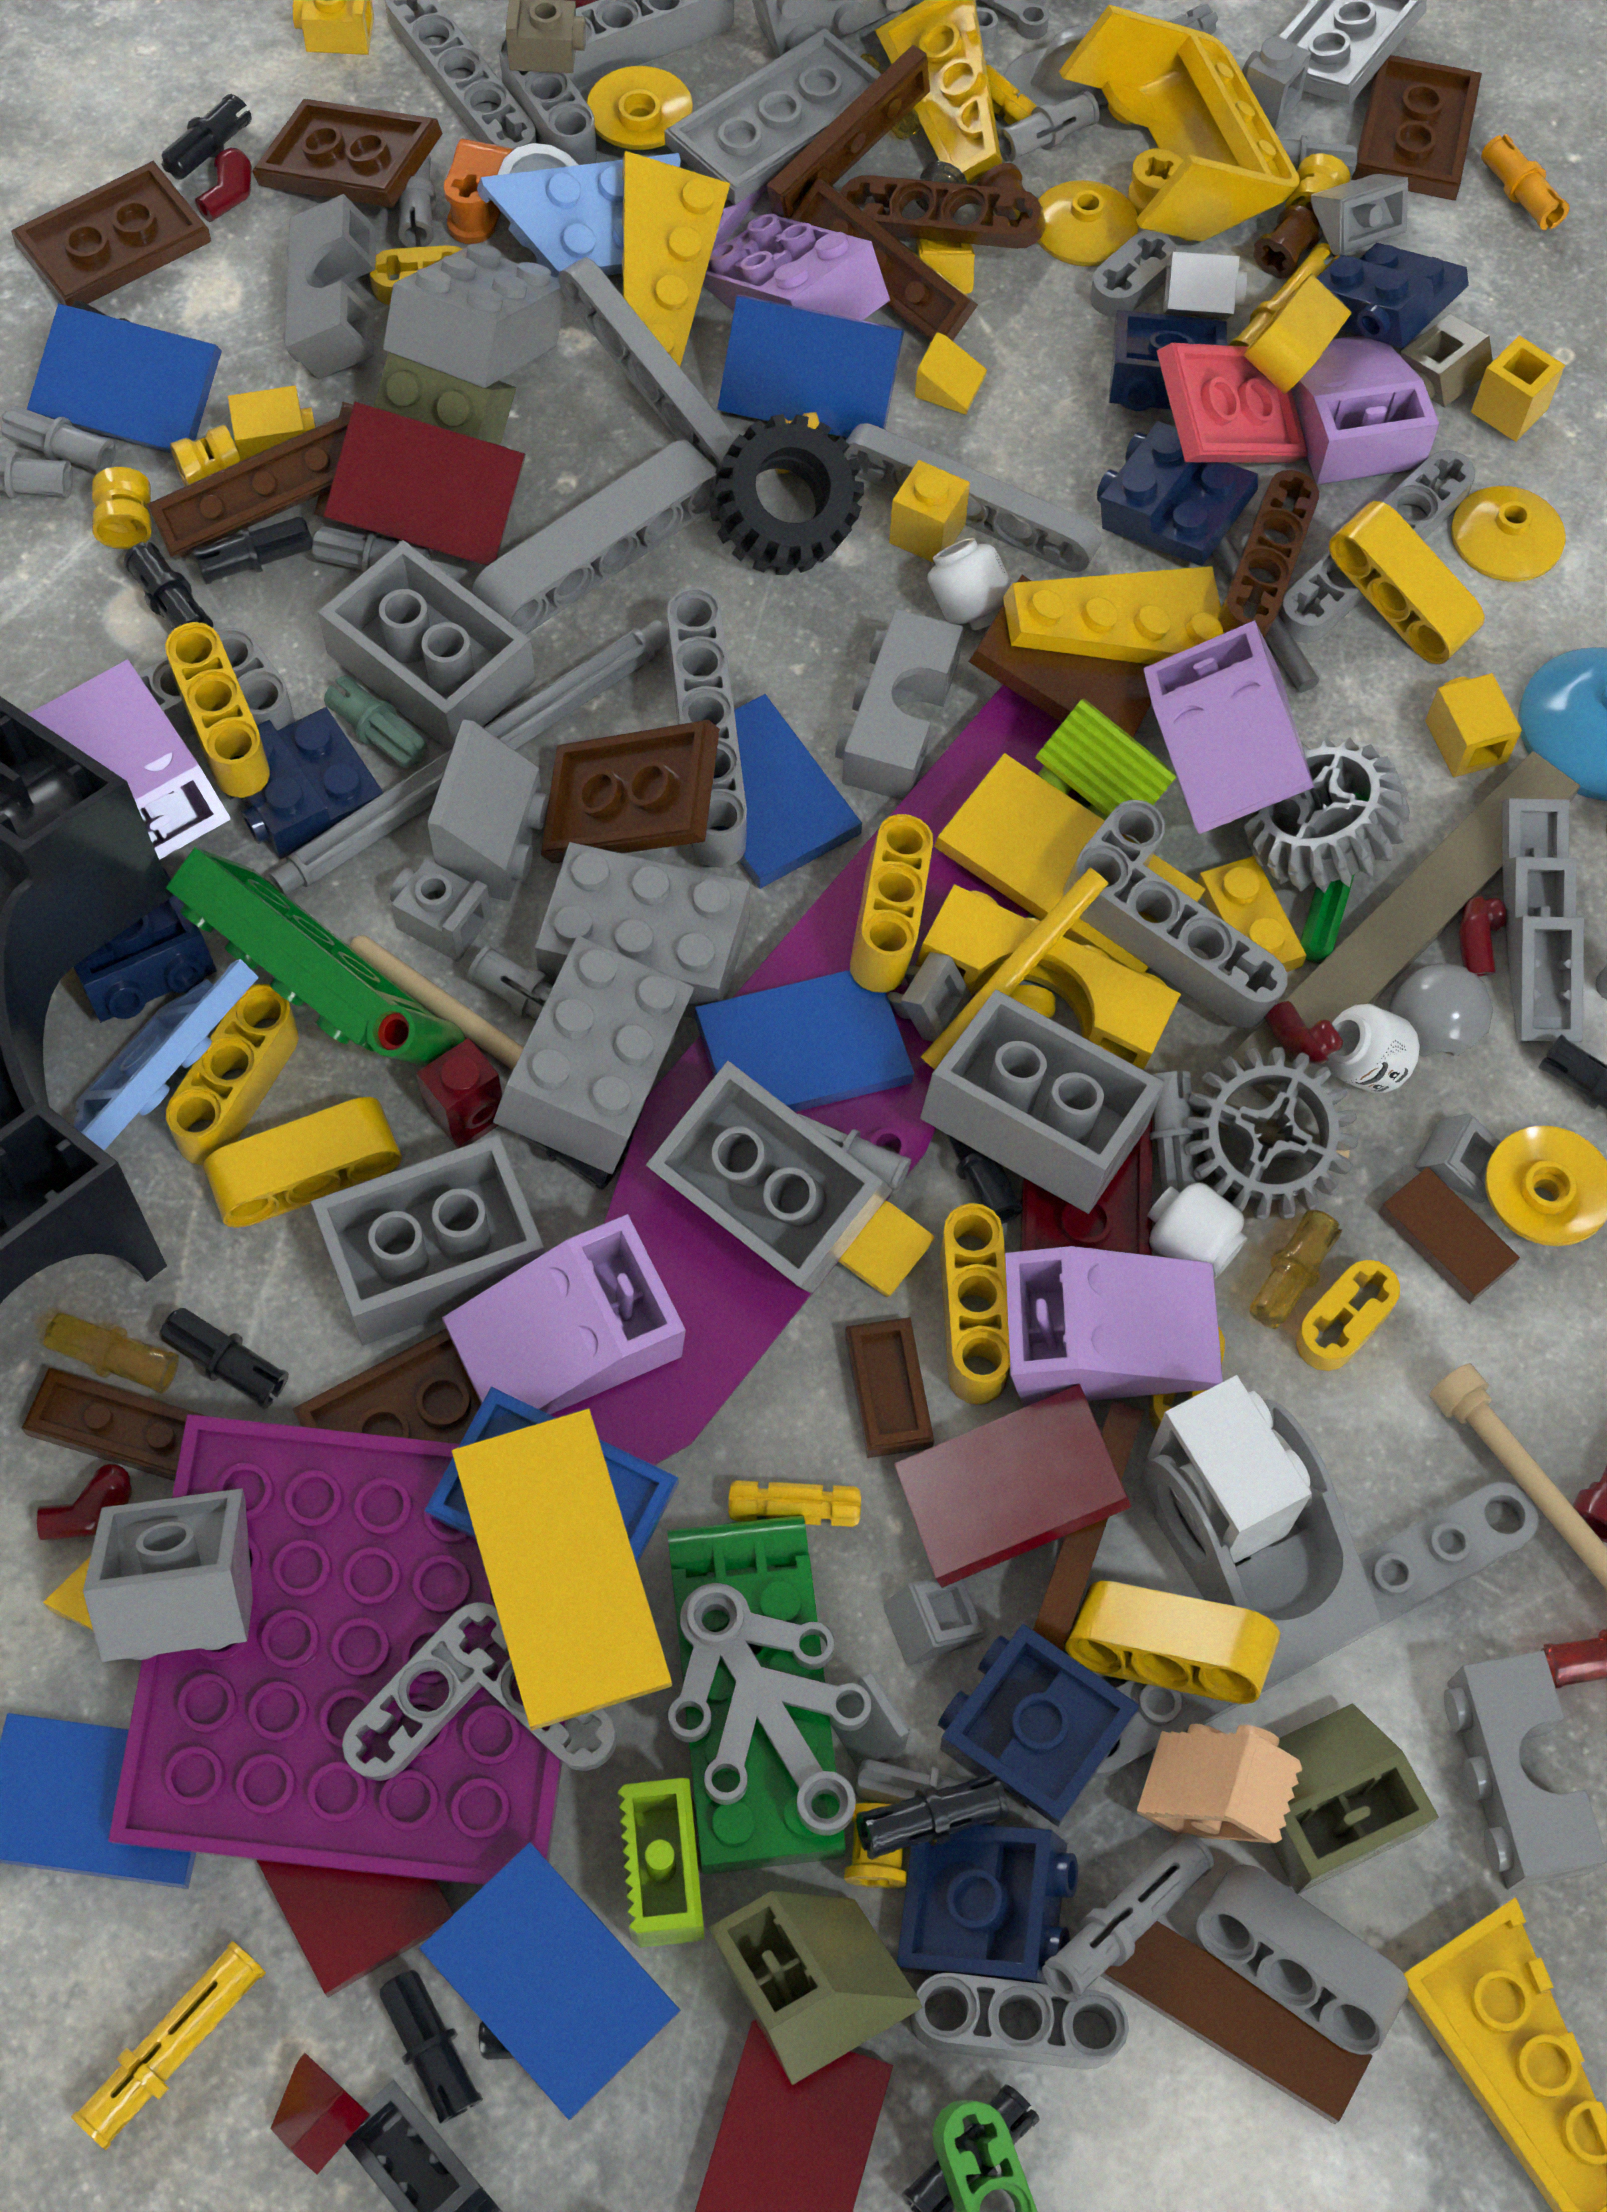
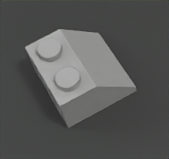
[427,719,549,901]
[83,1488,253,1662]

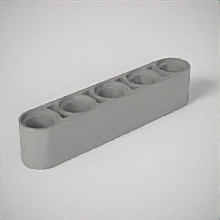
[472,439,717,635]
[667,587,747,868]

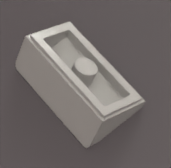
[1311,174,1408,255]

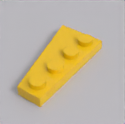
[875,0,1002,185]
[621,151,730,370]
[1003,566,1224,665]
[1403,1897,1607,2212]

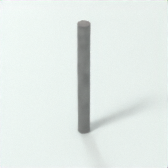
[1212,534,1319,693]

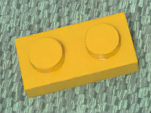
[1197,856,1306,972]

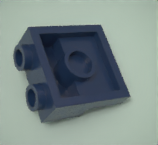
[1317,243,1469,348]
[1109,310,1227,411]
[1097,421,1258,566]
[225,707,384,860]
[73,868,217,1023]
[937,1623,1140,1827]
[897,1825,1078,1985]

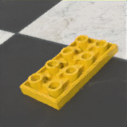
[934,753,1206,973]
[452,1409,672,1731]

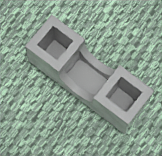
[284,194,376,379]
[835,608,963,800]
[1444,1650,1607,1890]

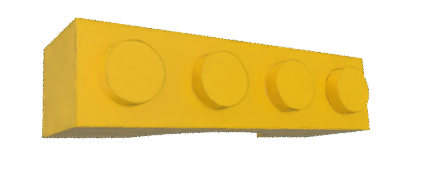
[915,884,1181,1070]

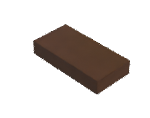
[1378,1167,1520,1304]
[845,1317,934,1458]

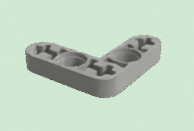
[342,1602,617,1781]

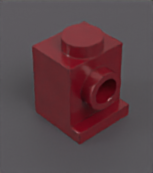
[416,1038,503,1149]

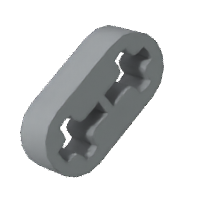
[1090,230,1176,317]

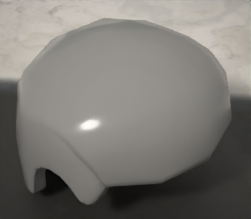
[1389,963,1493,1057]

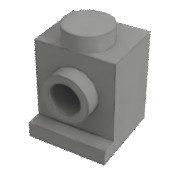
[1242,34,1312,131]
[390,858,492,962]

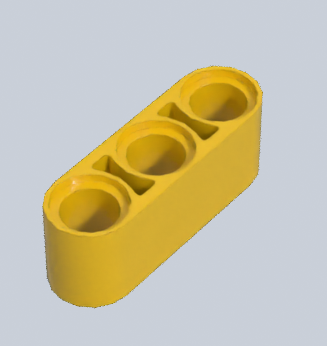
[1243,273,1352,394]
[1329,501,1485,665]
[165,622,270,798]
[850,814,933,993]
[166,984,299,1166]
[203,1097,402,1228]
[940,1203,1010,1405]
[1066,1581,1281,1704]

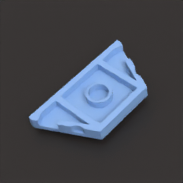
[477,153,681,279]
[74,959,259,1150]

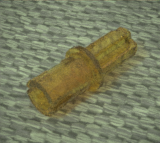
[1250,1210,1342,1329]
[43,1313,179,1394]

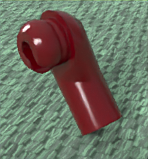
[195,147,252,222]
[1459,896,1507,977]
[1264,1001,1344,1065]
[37,1464,132,1540]

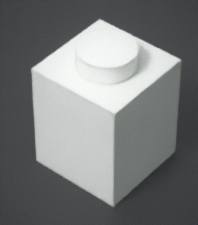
[1162,252,1247,319]

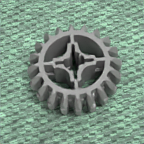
[1242,737,1410,893]
[1183,1047,1358,1221]

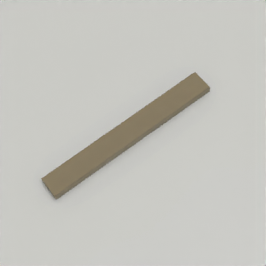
[1229,751,1580,1102]

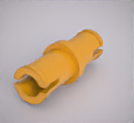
[1481,134,1570,230]

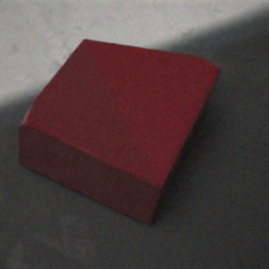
[270,2053,370,2175]

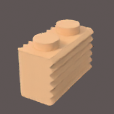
[1137,1724,1302,1843]

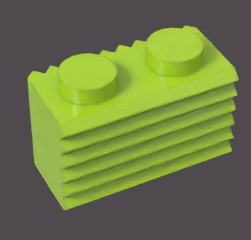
[1035,698,1177,821]
[617,1778,705,1948]

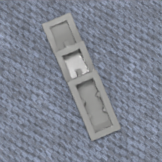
[1502,798,1584,1042]

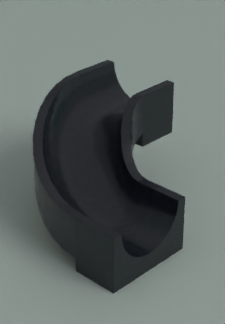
[0,696,174,1304]

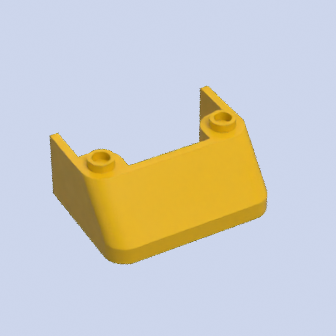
[1059,5,1300,241]

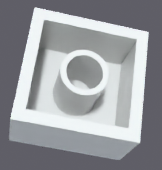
[1147,1375,1312,1564]

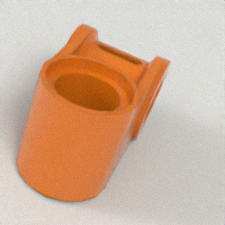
[443,138,514,244]

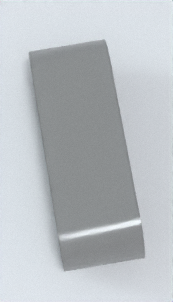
[1196,1864,1409,2055]
[910,1973,1129,2069]

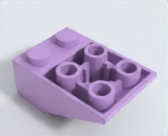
[703,214,890,320]
[1291,336,1439,485]
[1143,620,1314,834]
[28,659,231,860]
[442,1214,686,1415]
[1005,1246,1223,1407]

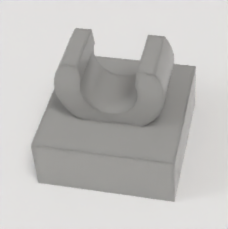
[887,952,972,1042]

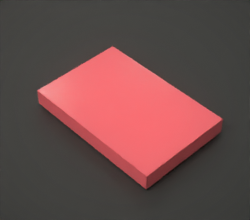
[1157,343,1308,463]

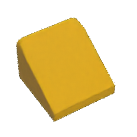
[916,239,975,294]
[915,332,987,415]
[838,1200,934,1297]

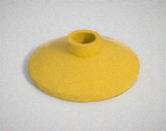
[587,66,693,150]
[1037,180,1139,267]
[1451,486,1566,582]
[1485,1126,1607,1246]

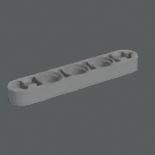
[385,0,537,149]
[559,257,736,468]
[844,423,1102,572]
[1279,450,1475,643]

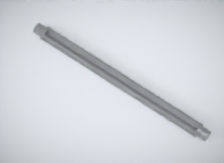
[269,620,668,895]

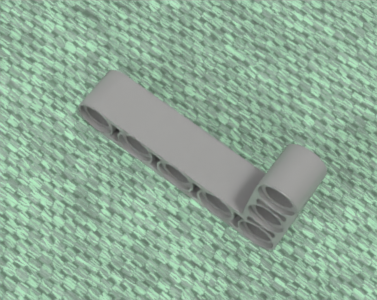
[499,0,734,165]

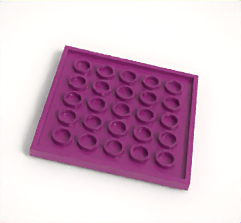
[108,1414,568,1886]

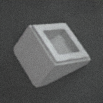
[1415,1113,1501,1203]
[884,1578,986,1665]
[830,1672,910,1769]

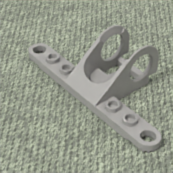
[1093,1399,1539,1779]

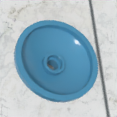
[1518,647,1607,801]

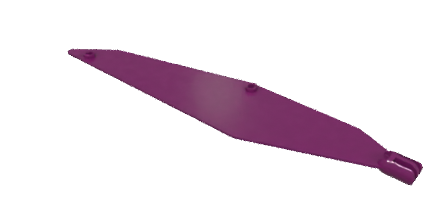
[550,685,1080,1466]

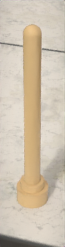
[350,935,524,1070]
[1429,1363,1607,1590]

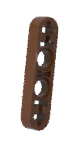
[841,175,1046,249]
[1218,470,1320,639]
[1033,1399,1145,1651]

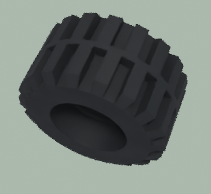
[709,414,864,575]

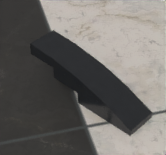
[345,2079,503,2212]

